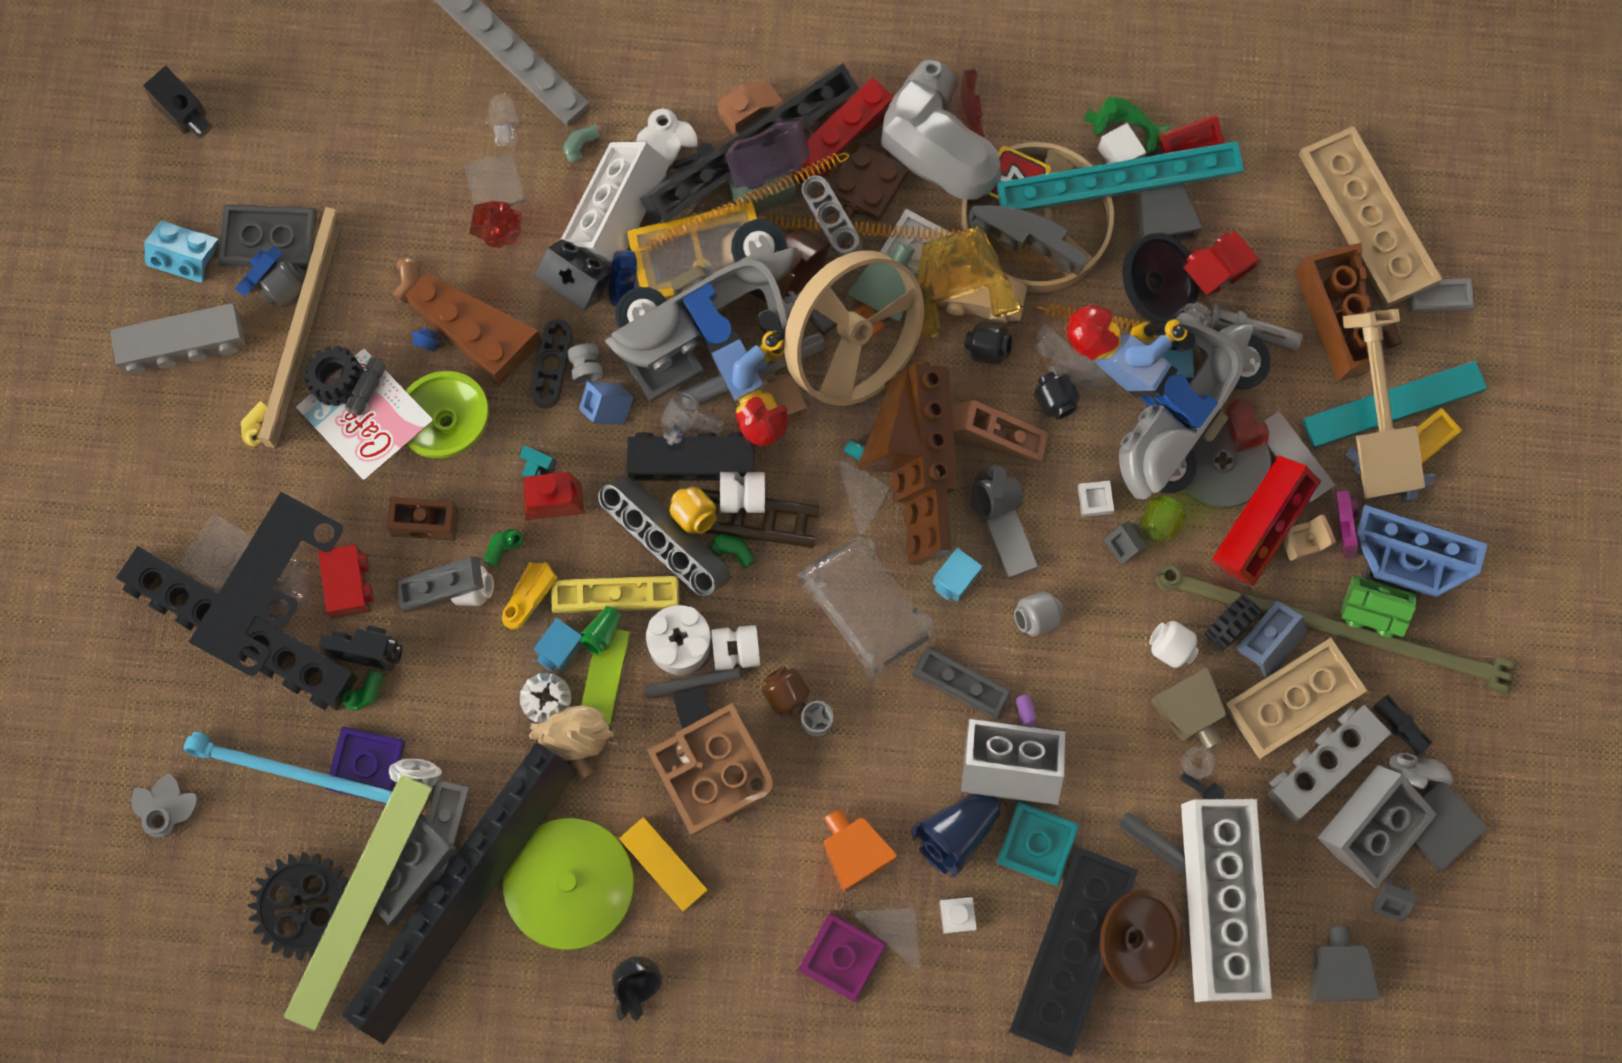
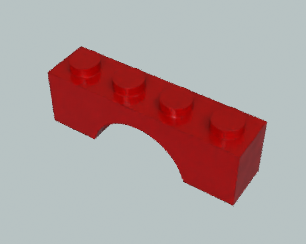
[788,77,894,185]

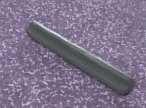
[1118,813,1186,877]

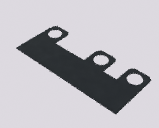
[189,492,343,676]

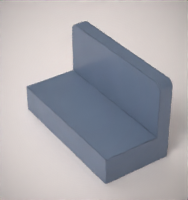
[1238,600,1307,678]

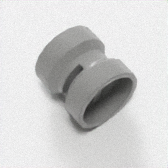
[568,344,604,384]
[801,701,834,737]

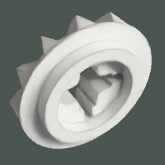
[520,673,571,723]
[389,759,442,786]

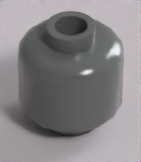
[260,260,305,306]

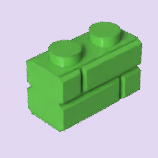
[1341,575,1416,638]

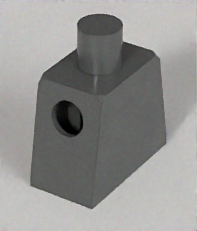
[1137,185,1202,242]
[1309,927,1379,1002]

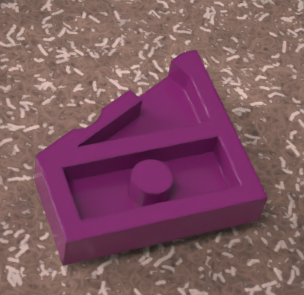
[1336,490,1361,559]

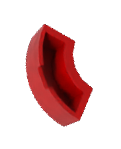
[1183,231,1262,296]

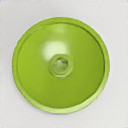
[503,818,634,950]

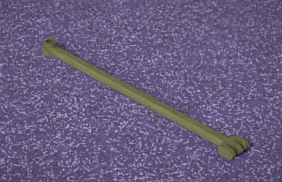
[1155,565,1516,695]

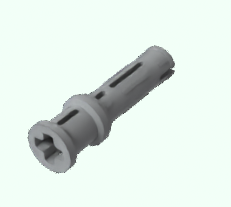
[1207,304,1303,352]

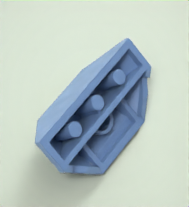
[1356,505,1488,597]

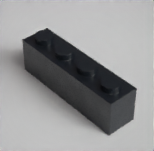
[627,432,754,481]

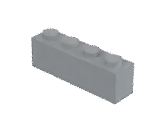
[110,303,246,375]

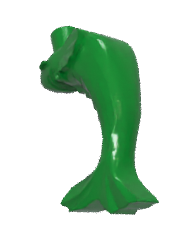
[1083,96,1172,157]

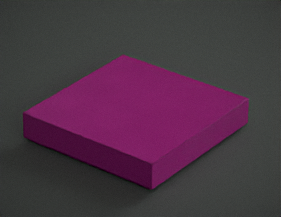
[798,912,887,1003]

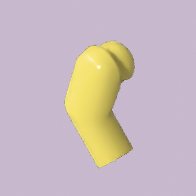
[241,401,267,447]

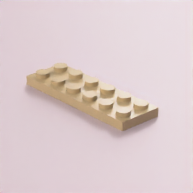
[1298,126,1442,308]

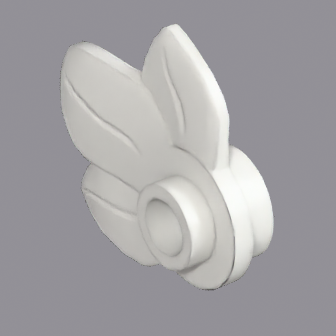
[637,109,697,166]

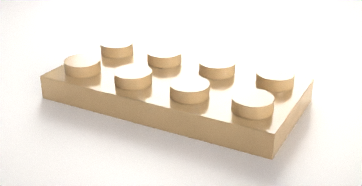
[1223,638,1367,759]

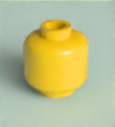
[669,487,716,534]

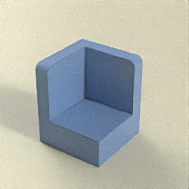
[579,381,633,425]

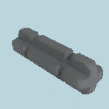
[345,357,386,416]

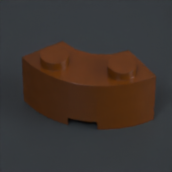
[749,227,830,304]

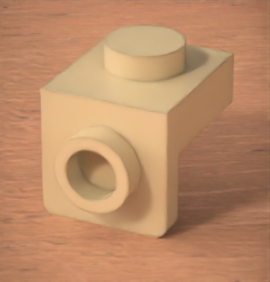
[1282,515,1336,561]

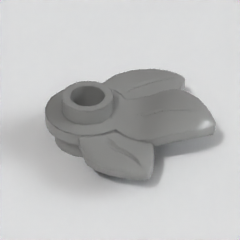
[1389,752,1453,789]
[131,773,197,838]

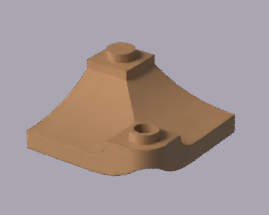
[647,703,773,836]

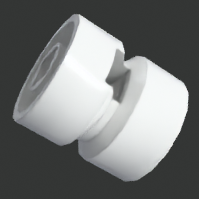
[720,472,765,513]
[712,625,760,671]

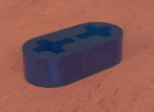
[608,250,637,306]

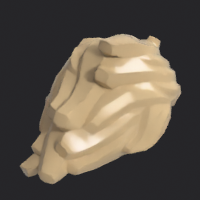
[529,705,614,761]

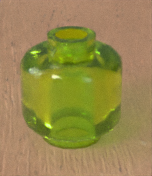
[1140,494,1187,543]

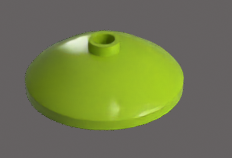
[406,371,489,459]

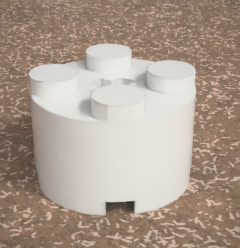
[646,605,712,675]

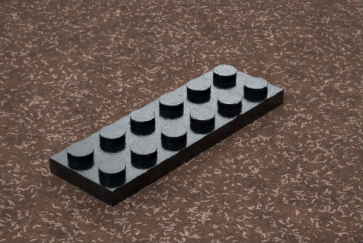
[1008,846,1138,1057]

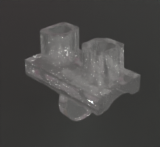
[485,95,521,146]

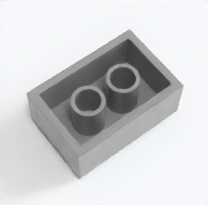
[961,719,1065,805]

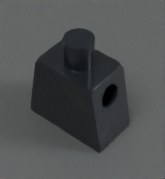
[143,65,212,138]

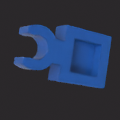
[235,246,283,297]

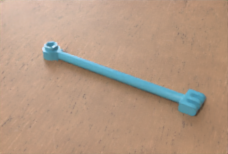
[183,732,393,803]

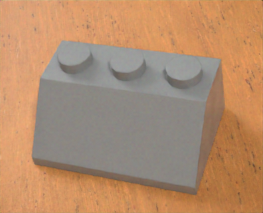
[1318,765,1437,888]

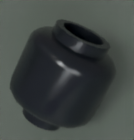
[965,322,1013,365]
[1034,372,1080,420]

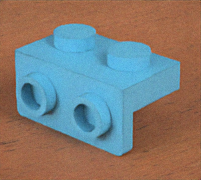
[144,221,218,283]

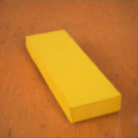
[619,817,708,913]

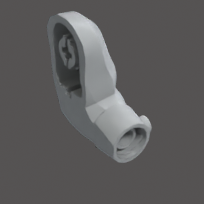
[881,60,1002,199]

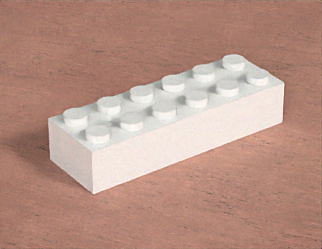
[1181,799,1272,1002]

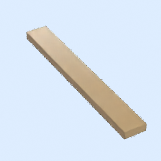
[258,207,342,448]

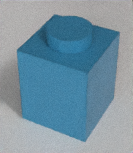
[534,618,582,672]

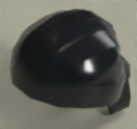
[612,956,662,1021]

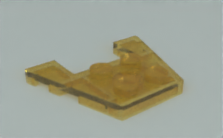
[917,226,1023,340]

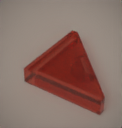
[960,68,985,138]

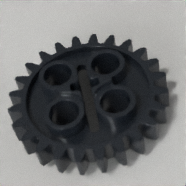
[248,852,350,960]

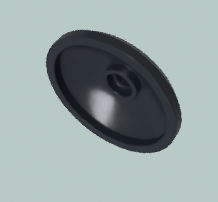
[1123,233,1199,322]

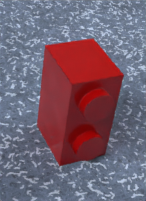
[318,544,374,619]

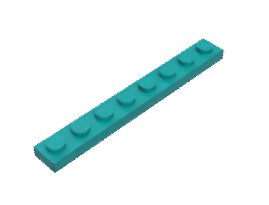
[996,141,1244,211]

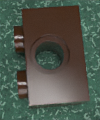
[386,497,459,541]

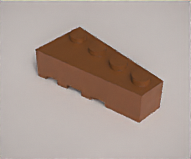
[1294,242,1371,382]
[405,273,541,385]

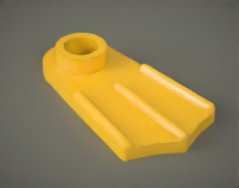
[502,562,558,630]

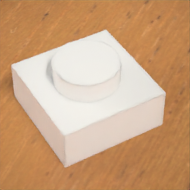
[1077,481,1114,517]
[939,897,977,934]

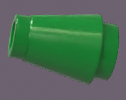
[580,606,622,655]

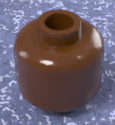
[762,666,810,716]

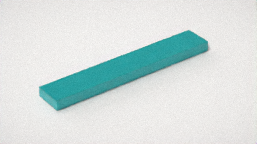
[1302,361,1487,449]

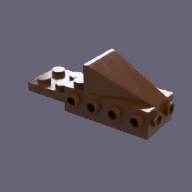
[858,361,958,565]

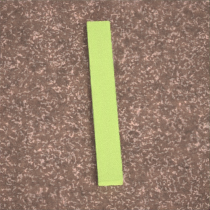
[284,774,432,1031]

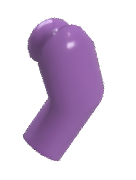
[1016,695,1036,727]

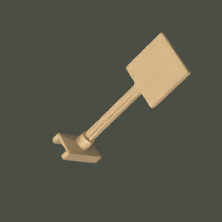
[1343,309,1425,498]

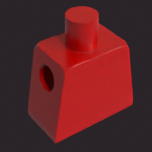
[522,472,584,521]

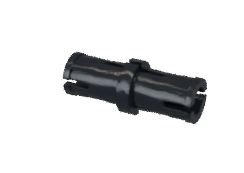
[1373,694,1433,755]

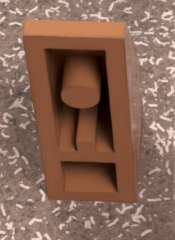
[952,400,1049,462]

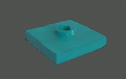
[996,802,1080,887]

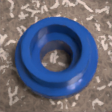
[411,327,442,352]

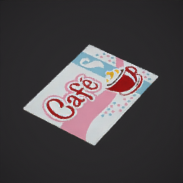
[296,349,433,480]

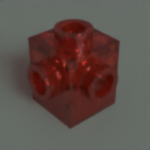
[469,200,522,248]

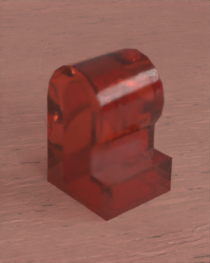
[1227,398,1269,452]

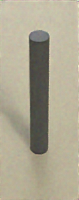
[645,666,741,699]

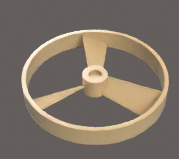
[960,142,1114,293]
[784,251,924,406]

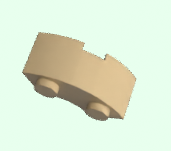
[935,267,1028,325]

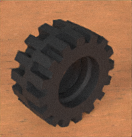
[303,346,364,406]
[1204,593,1262,652]

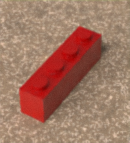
[1212,455,1321,586]

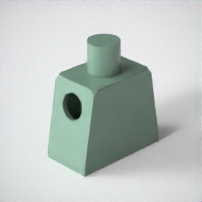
[848,242,920,322]

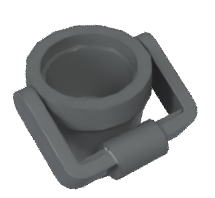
[971,465,1023,521]

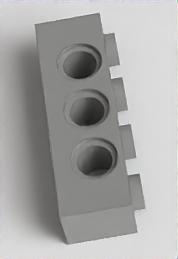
[1266,705,1391,823]

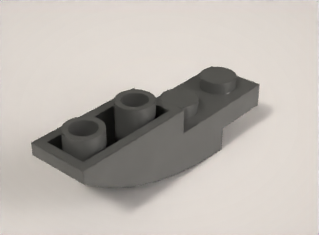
[968,205,1088,276]

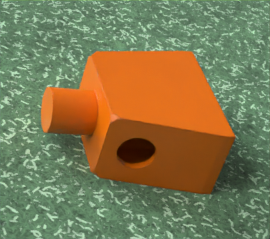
[823,809,897,892]

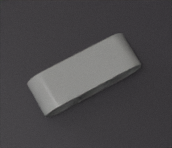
[802,176,863,257]

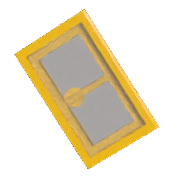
[627,202,757,299]

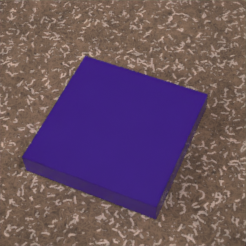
[325,727,406,804]

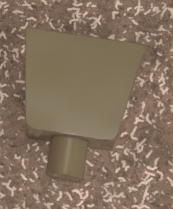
[1150,667,1226,750]

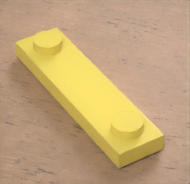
[551,576,679,613]

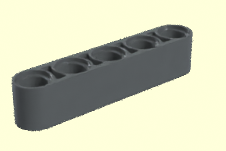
[598,476,730,597]

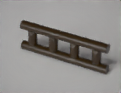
[701,489,819,548]

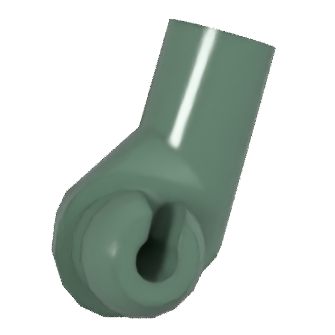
[563,124,600,162]

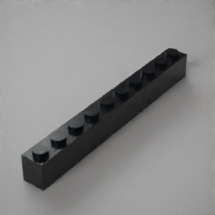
[341,742,577,1045]

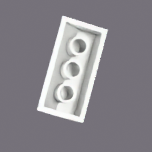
[561,142,671,267]

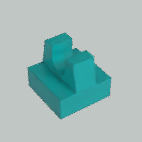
[519,445,558,477]

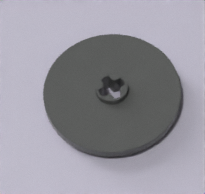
[1185,419,1271,508]

